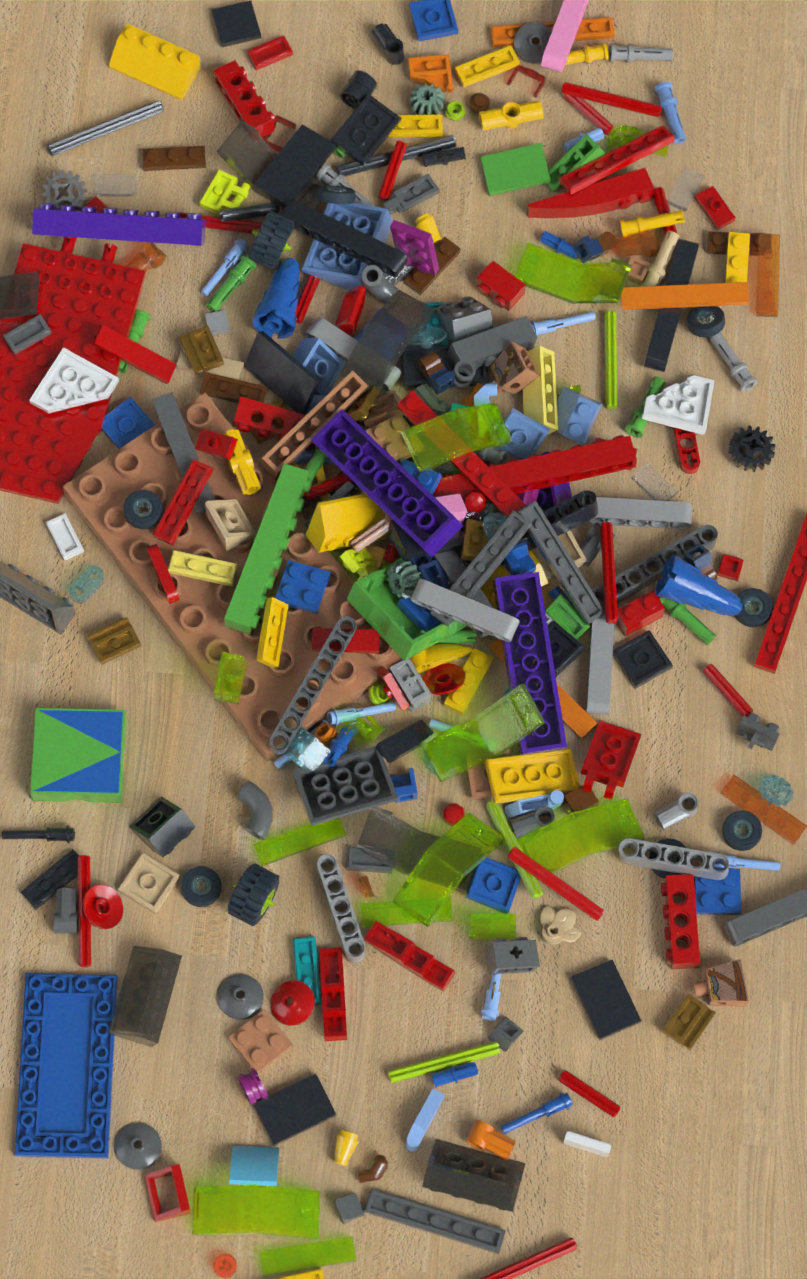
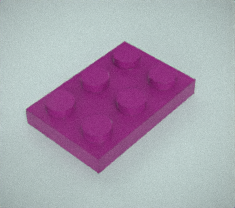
[390,220,439,275]

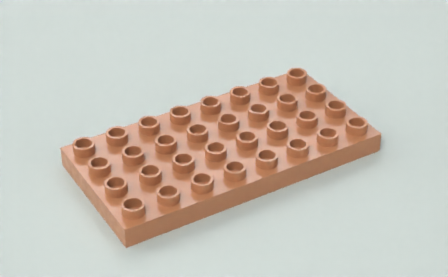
[63,393,410,761]

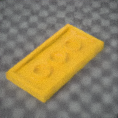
[485,748,580,804]

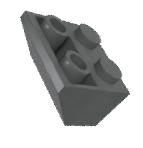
[434,297,493,343]

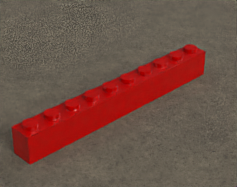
[433,435,637,502]

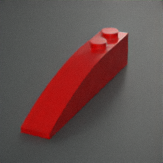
[527,168,654,219]

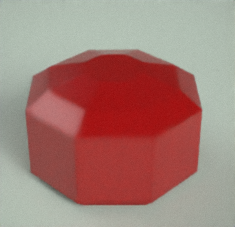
[464,490,486,513]
[443,803,465,826]

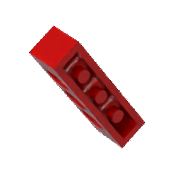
[213,60,276,142]
[232,397,316,450]
[661,874,701,969]

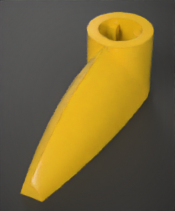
[410,644,473,673]

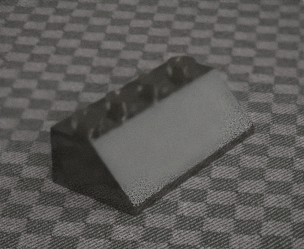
[108,946,182,1047]
[422,1139,526,1212]

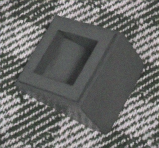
[489,1017,524,1052]
[334,1193,365,1224]

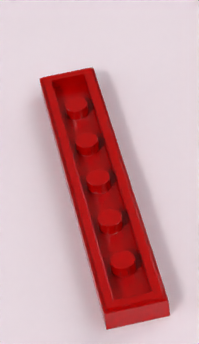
[559,125,675,195]

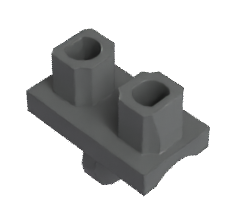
[736,712,780,751]

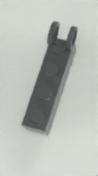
[448,316,538,389]

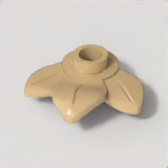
[540,906,581,945]

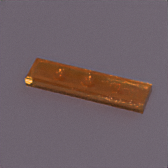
[756,233,780,318]
[720,775,807,845]

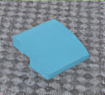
[229,1146,279,1186]

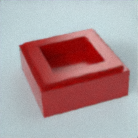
[717,554,744,582]

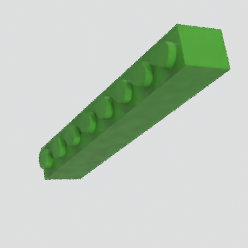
[224,463,312,635]

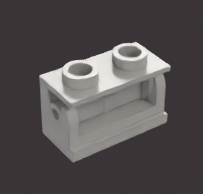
[389,659,431,713]

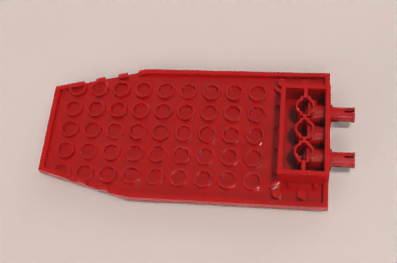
[0,237,146,504]

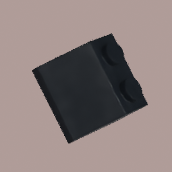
[129,796,196,857]

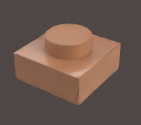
[623,256,651,284]

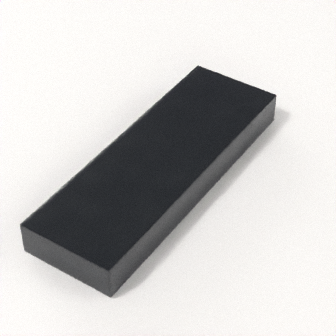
[375,719,436,764]
[21,849,79,910]

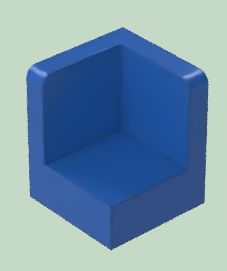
[503,542,537,576]
[391,768,418,803]

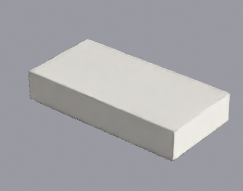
[46,513,84,561]
[563,1131,611,1158]

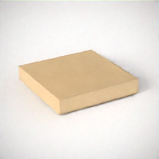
[118,852,181,914]

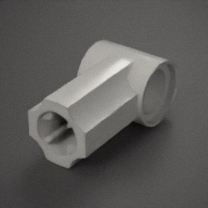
[654,793,699,830]

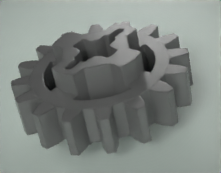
[41,169,88,209]

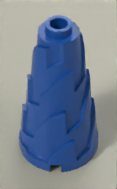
[252,258,300,339]
[655,555,743,617]

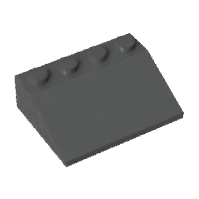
[0,562,76,635]
[293,746,398,826]

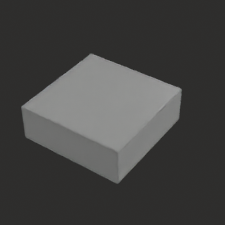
[205,310,230,335]

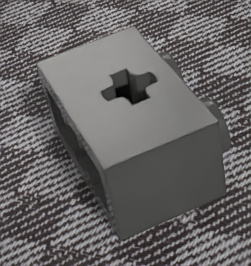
[486,937,540,975]

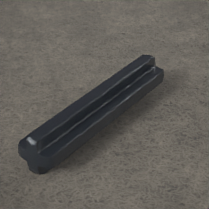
[219,202,280,222]

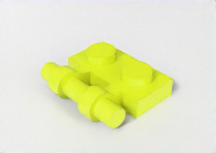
[200,170,251,215]
[340,548,379,580]

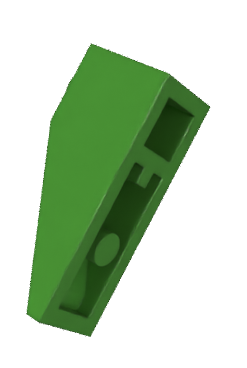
[547,134,607,192]

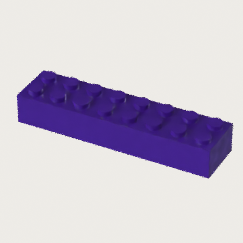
[32,203,206,246]
[311,409,463,558]
[492,572,567,755]

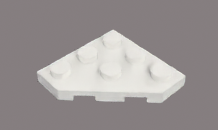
[29,347,119,413]
[642,375,715,435]

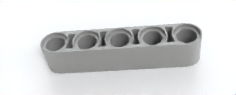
[305,317,402,391]
[587,497,692,529]
[410,579,520,642]
[586,614,614,715]
[619,838,729,880]
[317,854,365,964]

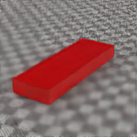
[312,628,380,654]

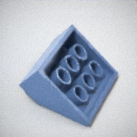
[302,203,393,292]

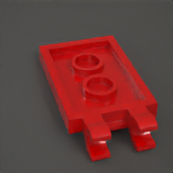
[580,720,642,800]

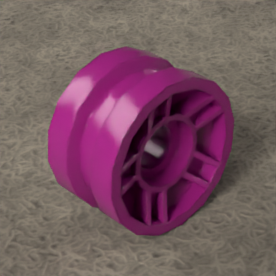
[237,1068,268,1105]

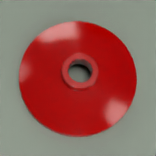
[422,664,466,695]
[83,885,123,930]
[271,980,315,1026]

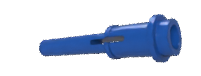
[501,1092,573,1134]

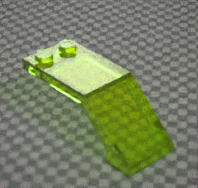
[515,243,632,304]
[401,403,513,472]
[420,684,545,782]
[518,798,645,880]
[393,813,504,927]
[192,1185,320,1239]

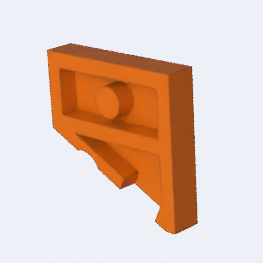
[408,54,453,93]

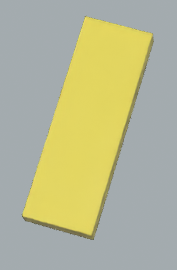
[168,550,238,587]

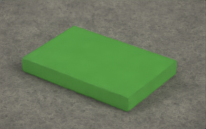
[481,143,551,196]

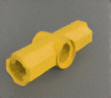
[479,100,544,131]
[224,429,261,495]

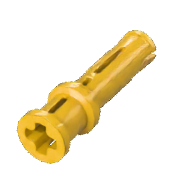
[565,42,609,65]
[620,209,685,238]

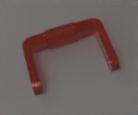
[507,65,545,98]
[262,116,297,152]

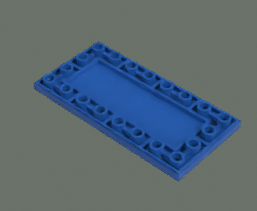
[15,973,118,1159]

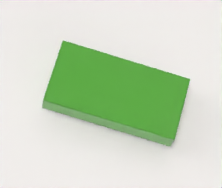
[545,594,591,639]

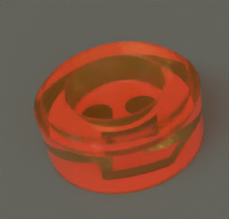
[359,875,374,899]
[213,1253,237,1279]

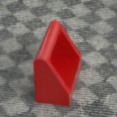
[335,286,366,338]
[144,1164,191,1222]

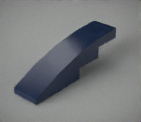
[390,533,450,590]

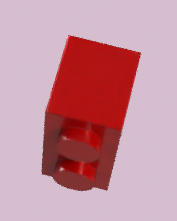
[476,260,526,311]
[617,590,665,637]

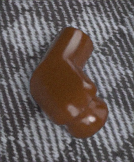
[358,1155,388,1183]

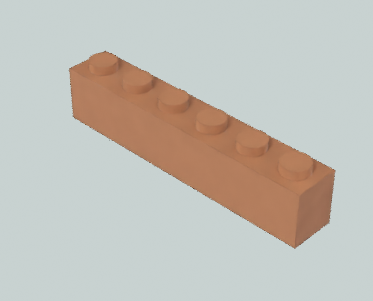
[259,371,368,479]

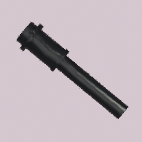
[2,825,75,843]

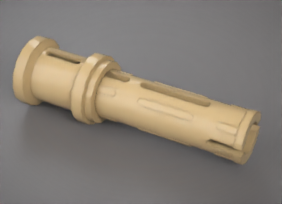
[640,231,680,287]

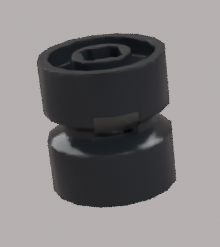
[340,70,377,109]

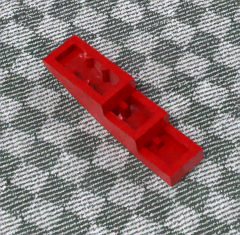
[364,921,455,992]
[319,947,347,1042]

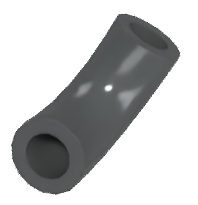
[361,265,398,305]
[238,780,273,841]

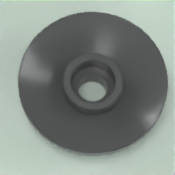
[514,22,552,63]
[218,974,264,1020]
[115,1123,162,1170]

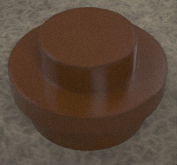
[469,93,490,113]

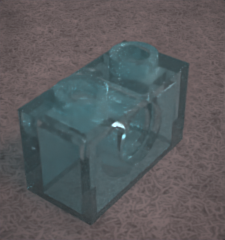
[283,727,331,772]

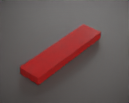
[92,324,177,384]
[153,459,214,546]

